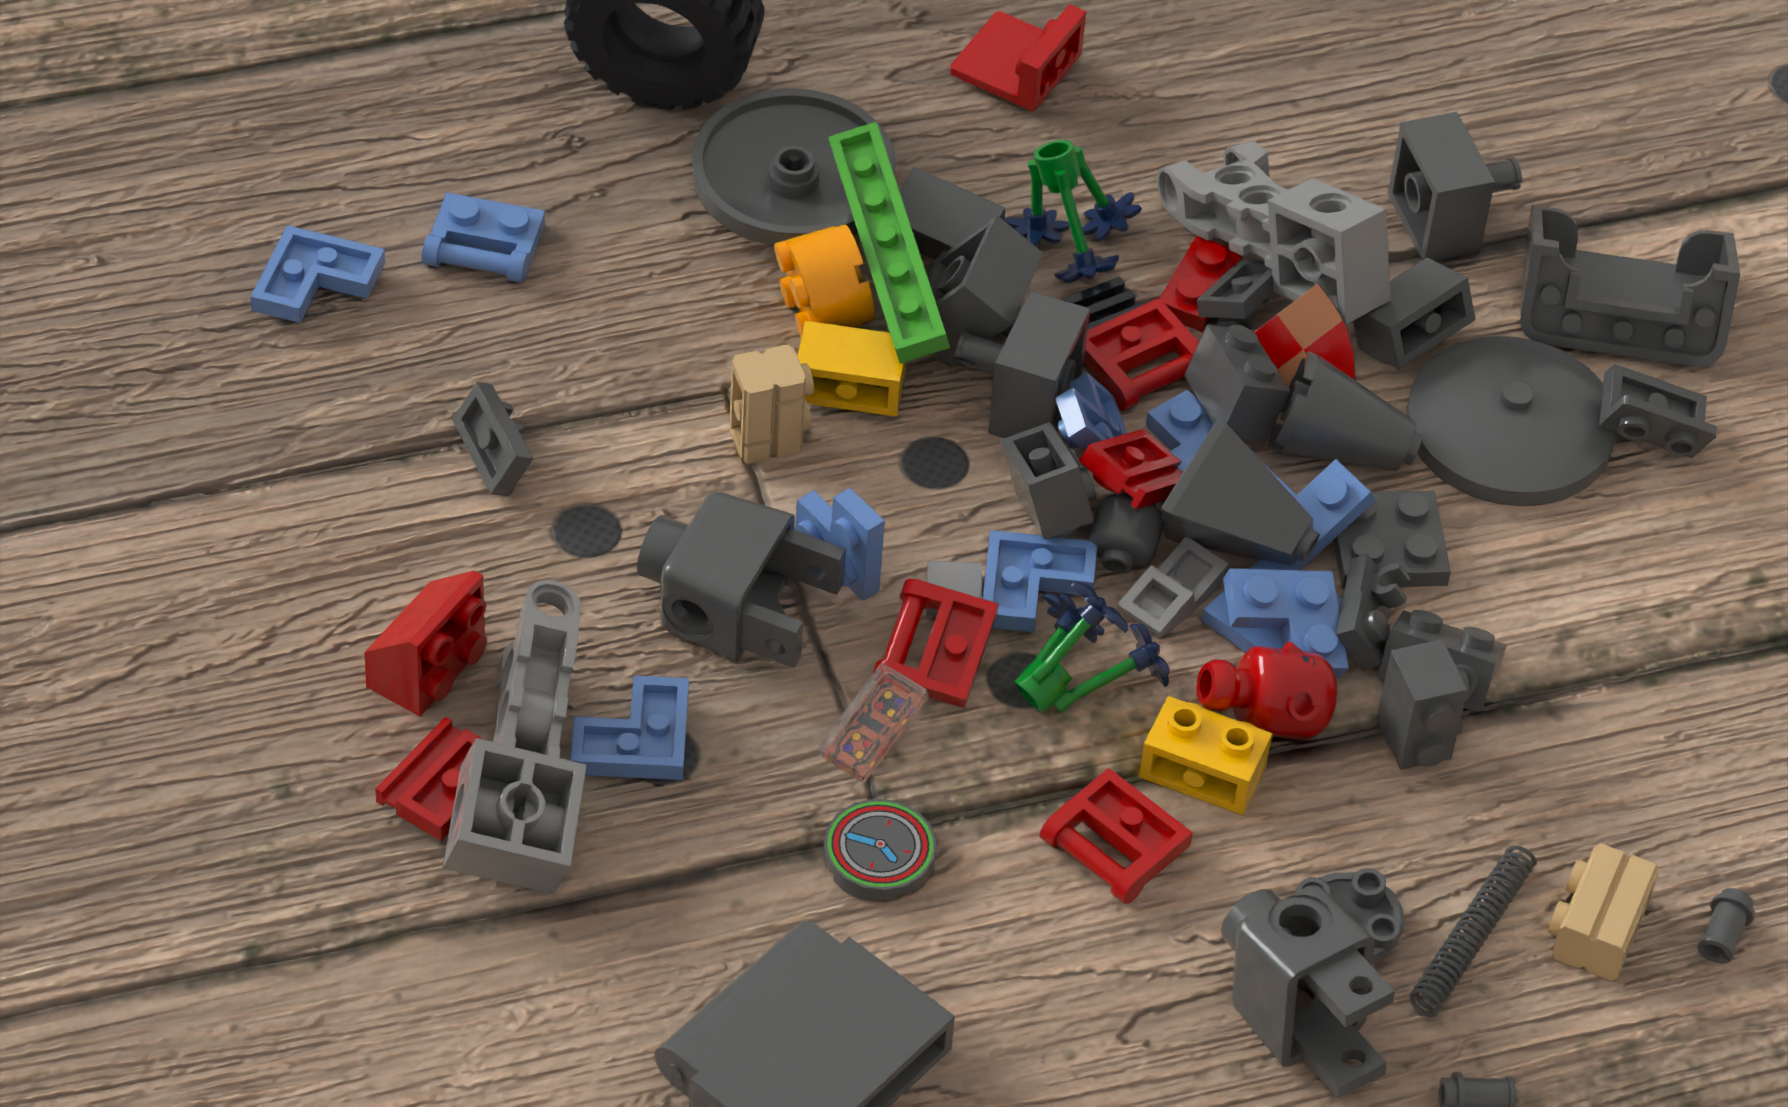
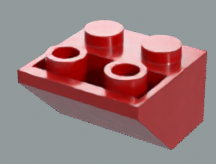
[364,570,487,717]

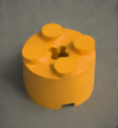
[774,224,875,338]

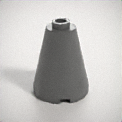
[1269,351,1422,471]

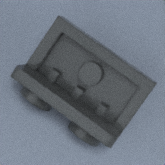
[1599,364,1717,458]
[1378,610,1507,712]

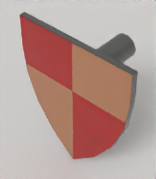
[1254,283,1356,387]

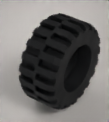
[564,0,765,110]

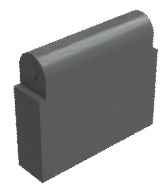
[654,921,955,1107]

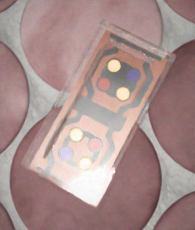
[817,662,929,783]

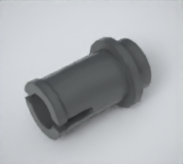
[1697,888,1756,964]
[1438,1072,1516,1107]

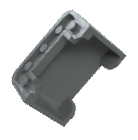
[1520,205,1740,366]

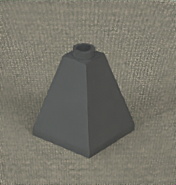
[1161,419,1320,566]

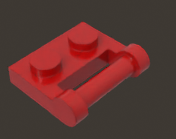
[1084,298,1199,411]
[870,579,999,708]
[1039,768,1193,905]

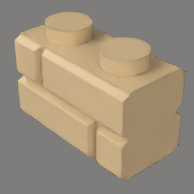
[729,344,814,464]
[1548,843,1660,981]

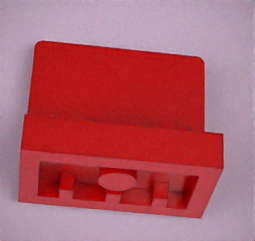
[950,4,1087,112]

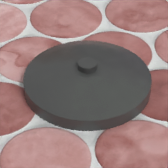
[692,89,896,246]
[1406,336,1617,506]

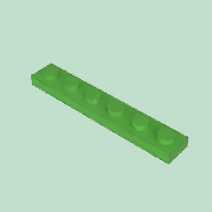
[828,122,950,364]

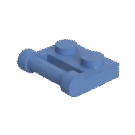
[422,192,545,283]

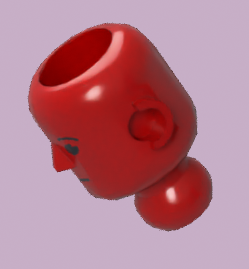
[1196,641,1338,739]

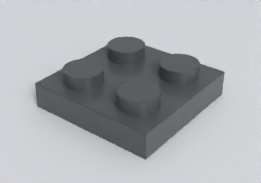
[1333,490,1451,589]

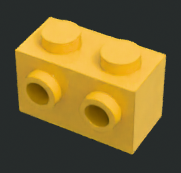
[797,321,907,417]
[1139,696,1272,816]

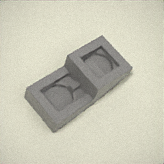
[1117,537,1230,637]

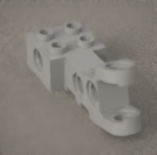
[1157,140,1390,324]
[443,580,587,894]

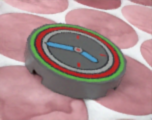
[823,798,937,902]

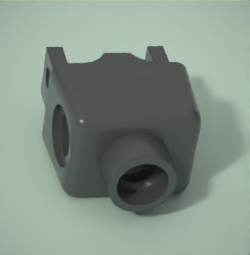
[637,492,846,668]
[1221,885,1395,1098]

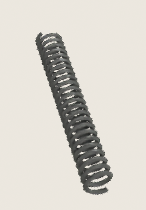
[1409,846,1537,1017]

